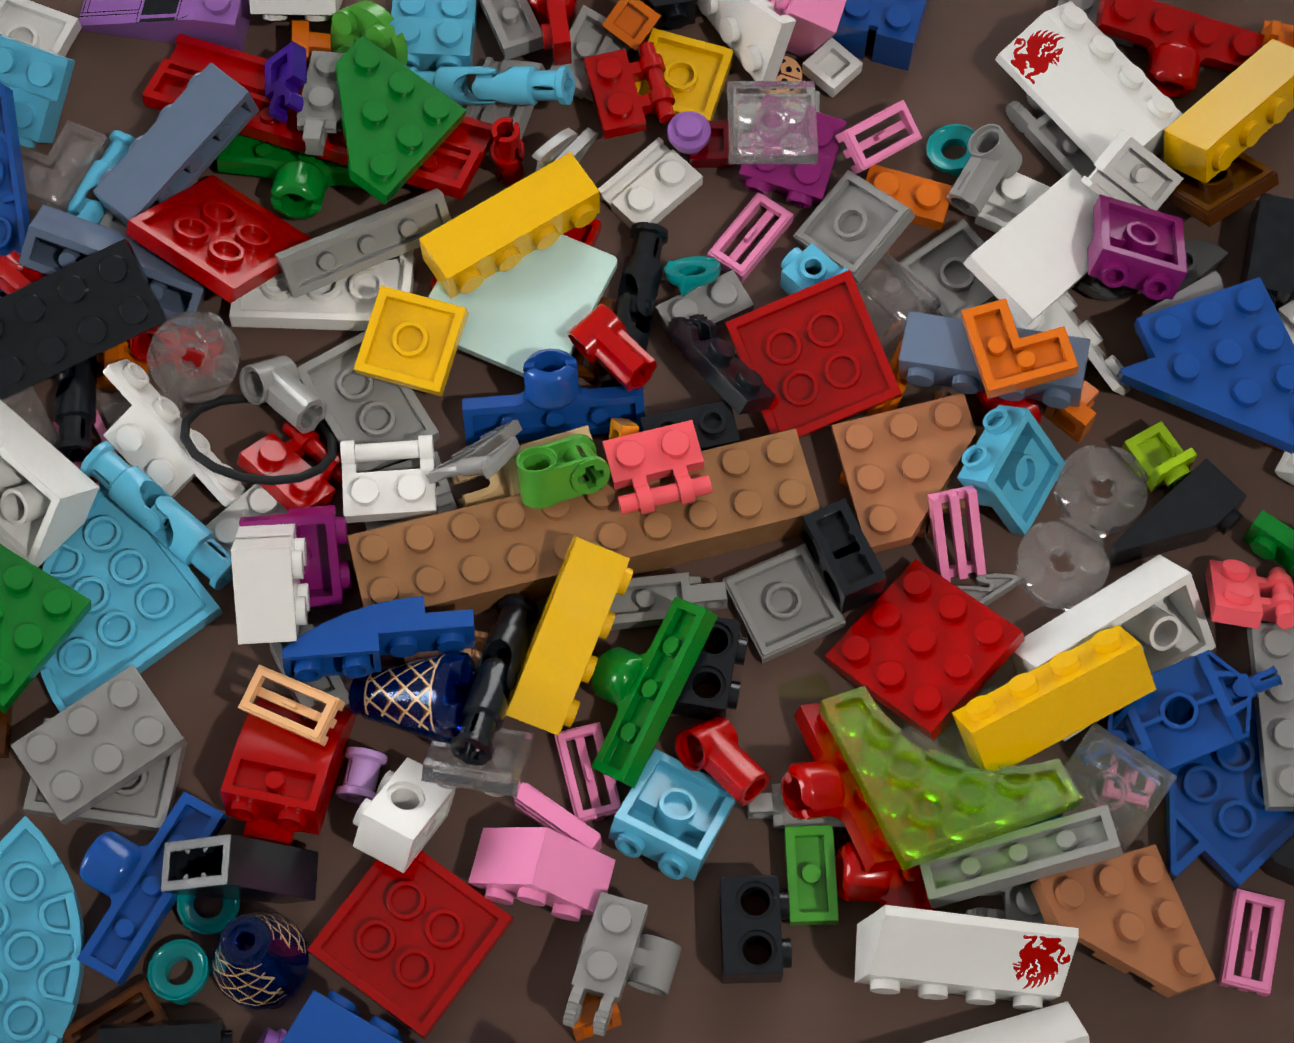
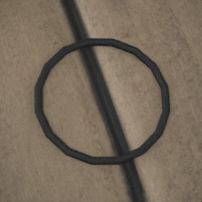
[180,394,337,485]

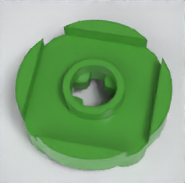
[330,0,408,66]

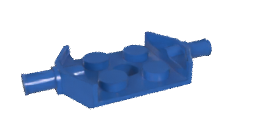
[1078,650,1283,781]

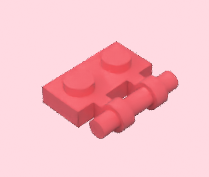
[602,420,713,515]
[1205,559,1294,629]

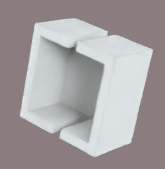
[231,523,310,644]

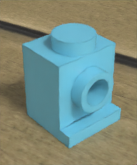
[780,243,848,295]

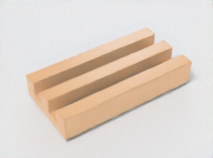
[238,664,345,747]

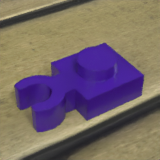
[265,41,307,124]

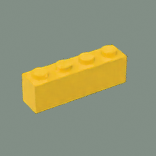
[1164,39,1294,184]
[419,152,600,299]
[506,535,633,736]
[952,625,1157,779]

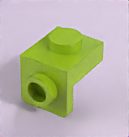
[1121,421,1197,492]

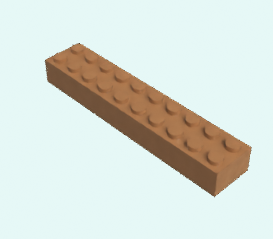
[347,429,820,614]

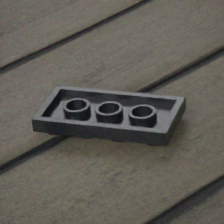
[0,239,168,400]

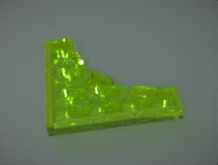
[819,686,1082,870]

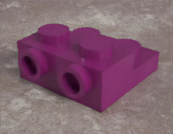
[738,96,847,208]
[1087,194,1187,300]
[239,505,352,607]

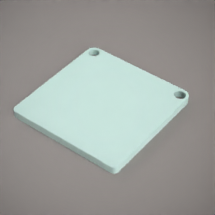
[428,234,617,377]

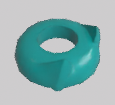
[926,124,975,178]
[664,256,721,297]
[177,894,240,935]
[147,939,214,1005]

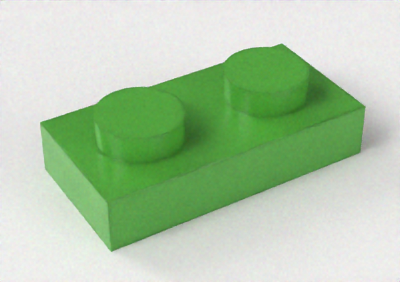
[784,825,839,926]

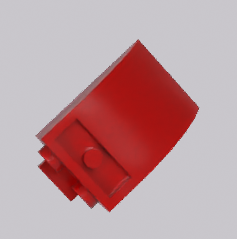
[220,692,358,846]

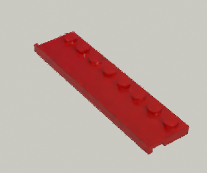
[142,34,493,200]

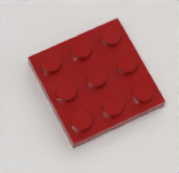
[126,175,312,303]
[725,270,902,439]
[824,559,1025,741]
[307,851,514,1040]

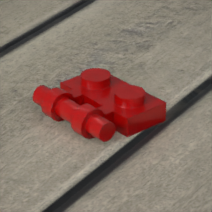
[584,42,675,140]
[237,421,342,511]

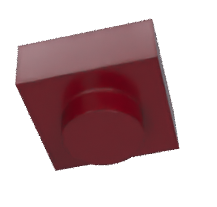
[689,120,733,168]

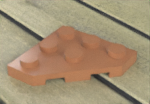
[831,393,976,553]
[1030,844,1216,998]

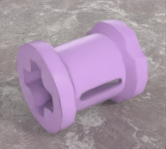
[336,747,388,804]

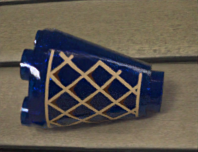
[349,651,477,745]
[211,911,310,1010]

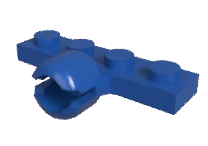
[462,348,645,445]
[77,791,228,986]

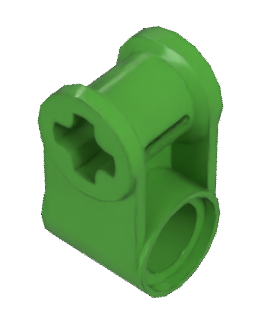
[516,434,611,509]

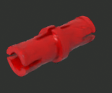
[490,117,525,185]

